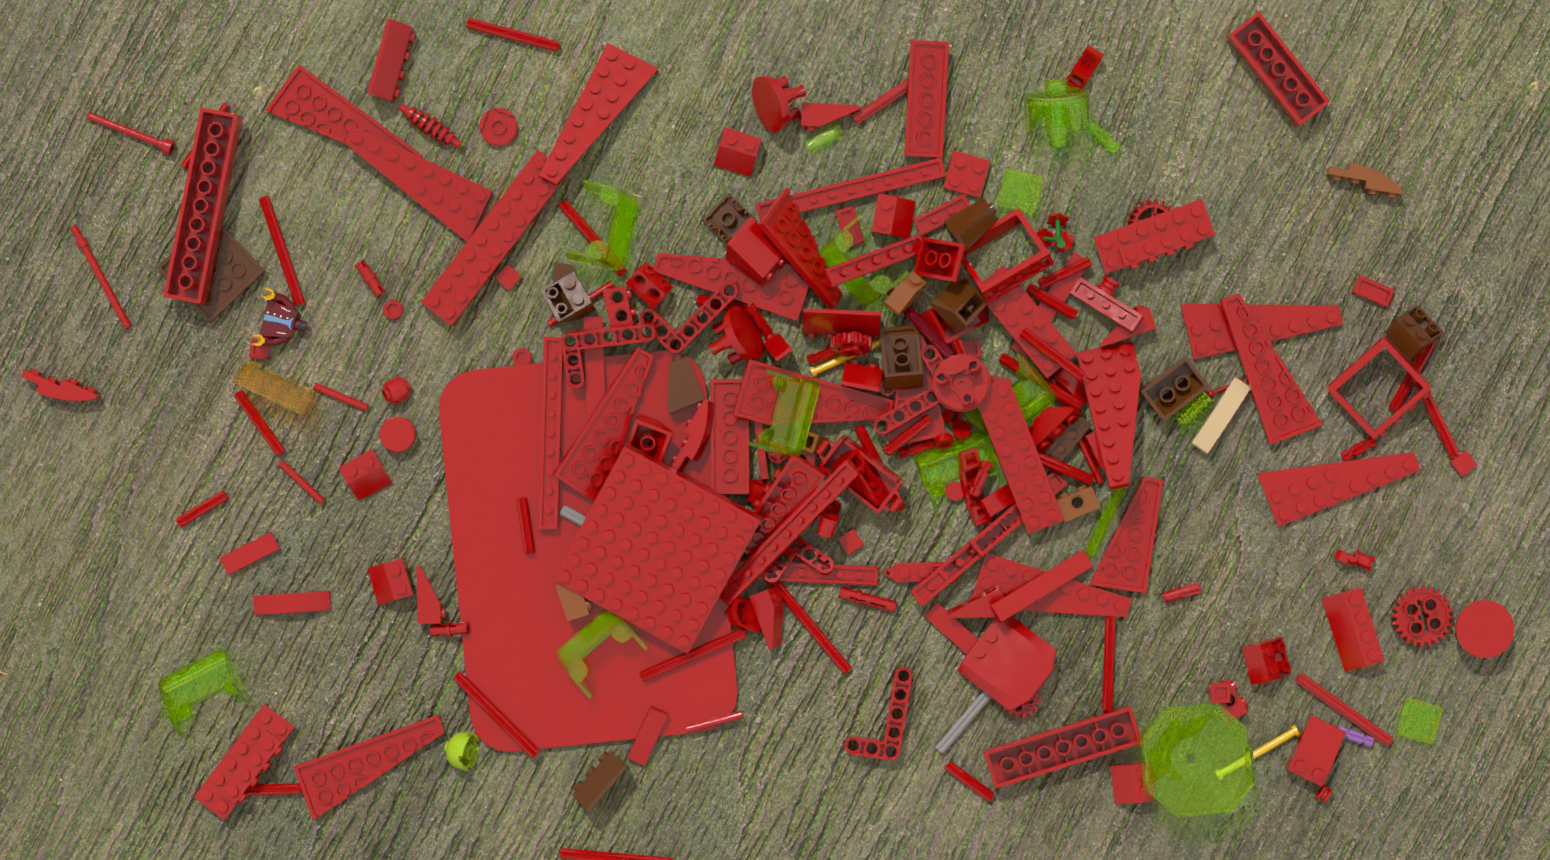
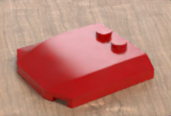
[957,616,1057,712]

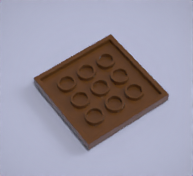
[156,225,266,323]

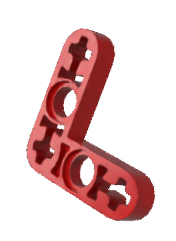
[763,537,834,585]

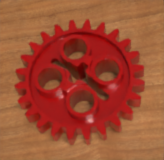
[1390,585,1454,648]

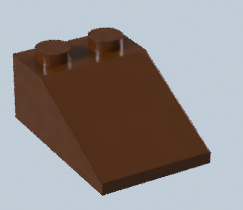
[879,325,923,389]

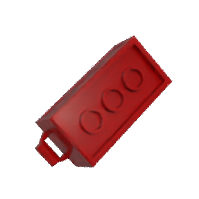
[816,434,906,515]

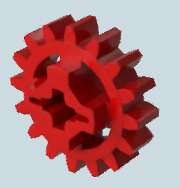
[830,331,872,357]

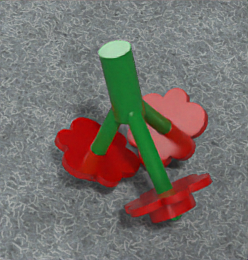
[1036,213,1075,253]

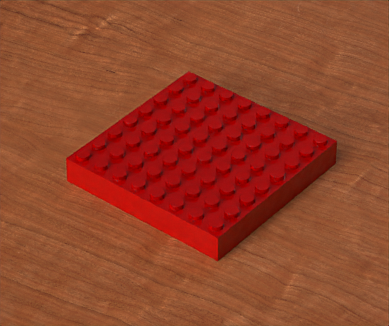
[552,443,762,654]

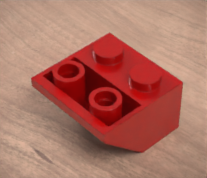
[1242,637,1291,685]

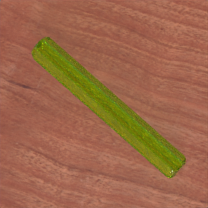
[1085,488,1125,557]

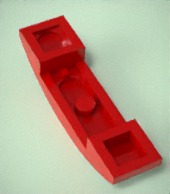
[958,447,993,526]
[253,590,331,615]

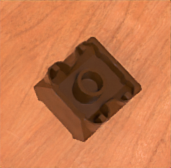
[702,193,757,244]

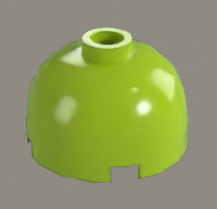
[444,732,480,771]

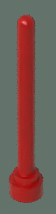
[87,113,175,155]

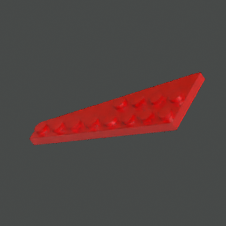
[971,553,1132,617]

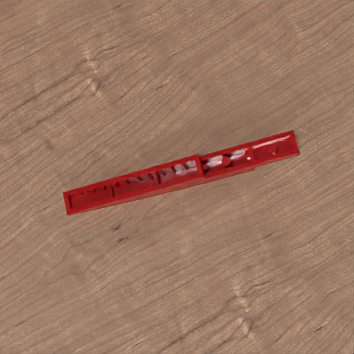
[909,471,1068,607]

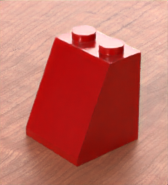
[726,217,787,286]

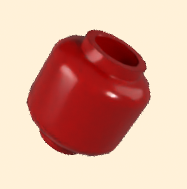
[381,376,412,404]

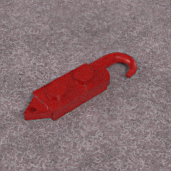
[882,562,959,585]

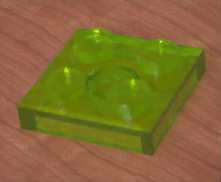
[997,168,1043,214]
[1395,696,1443,745]

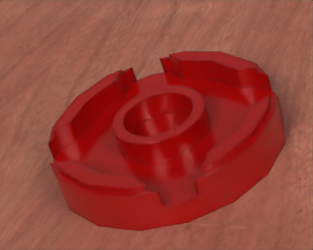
[479,108,518,147]

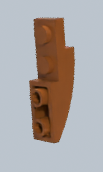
[1326,162,1404,199]

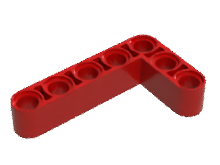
[640,281,740,353]
[562,322,657,388]
[874,345,944,435]
[746,479,841,538]
[844,666,912,760]

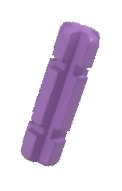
[1338,726,1374,747]

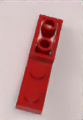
[21,368,101,401]
[671,399,714,473]

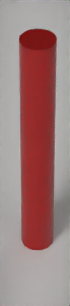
[313,383,369,412]
[278,460,325,504]
[686,711,743,733]

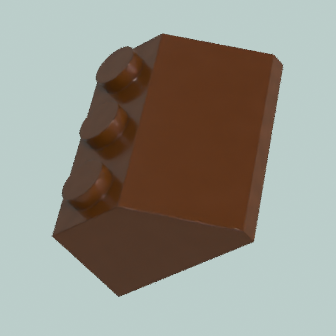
[1139,356,1210,422]
[573,750,628,812]

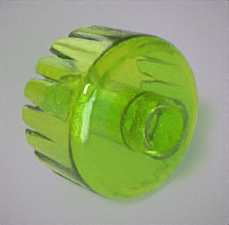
[1024,79,1091,147]

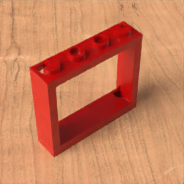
[961,208,1054,303]
[1326,335,1432,439]

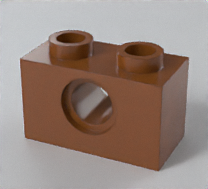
[1057,484,1101,522]

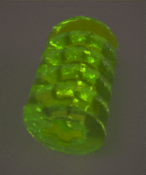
[1174,392,1215,431]

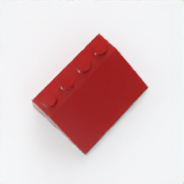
[802,308,881,340]

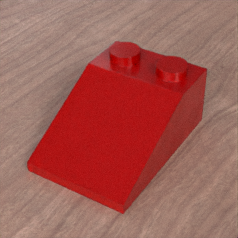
[914,237,966,282]
[920,308,990,344]
[1285,715,1346,786]

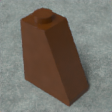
[944,198,997,252]
[668,354,705,414]

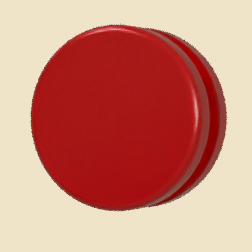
[380,417,416,452]

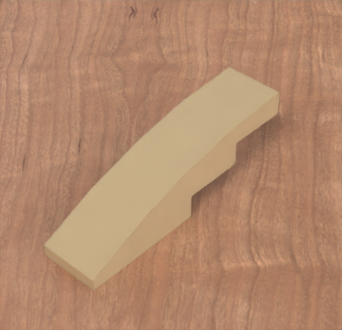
[1191,377,1250,454]

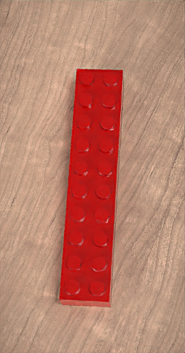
[163,107,243,305]
[421,150,569,326]

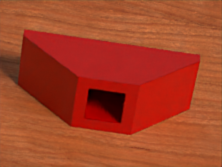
[1032,407,1082,453]

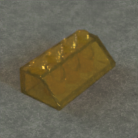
[232,360,317,416]

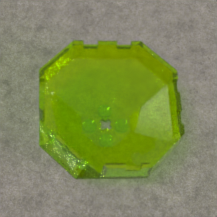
[1139,703,1256,817]

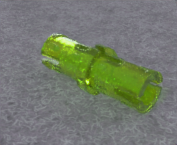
[1085,120,1121,154]
[805,124,844,152]

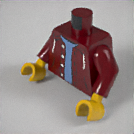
[251,287,308,346]

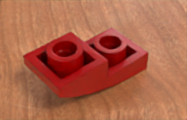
[1053,368,1087,406]

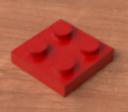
[943,151,990,198]

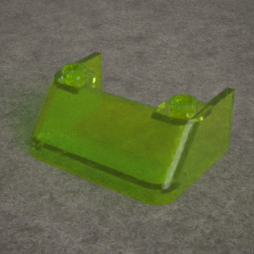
[567,180,639,270]
[820,214,910,306]
[965,353,1055,436]
[748,370,820,456]
[914,431,1007,513]
[557,609,649,699]
[158,649,249,736]

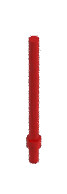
[70,225,132,329]
[1049,378,1104,485]

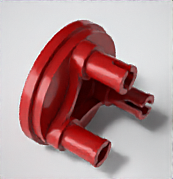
[752,76,806,133]
[709,306,764,365]
[933,354,991,412]
[1454,600,1514,658]

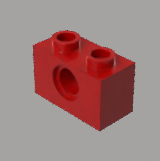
[1206,678,1248,724]

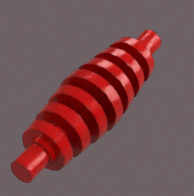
[399,104,462,149]

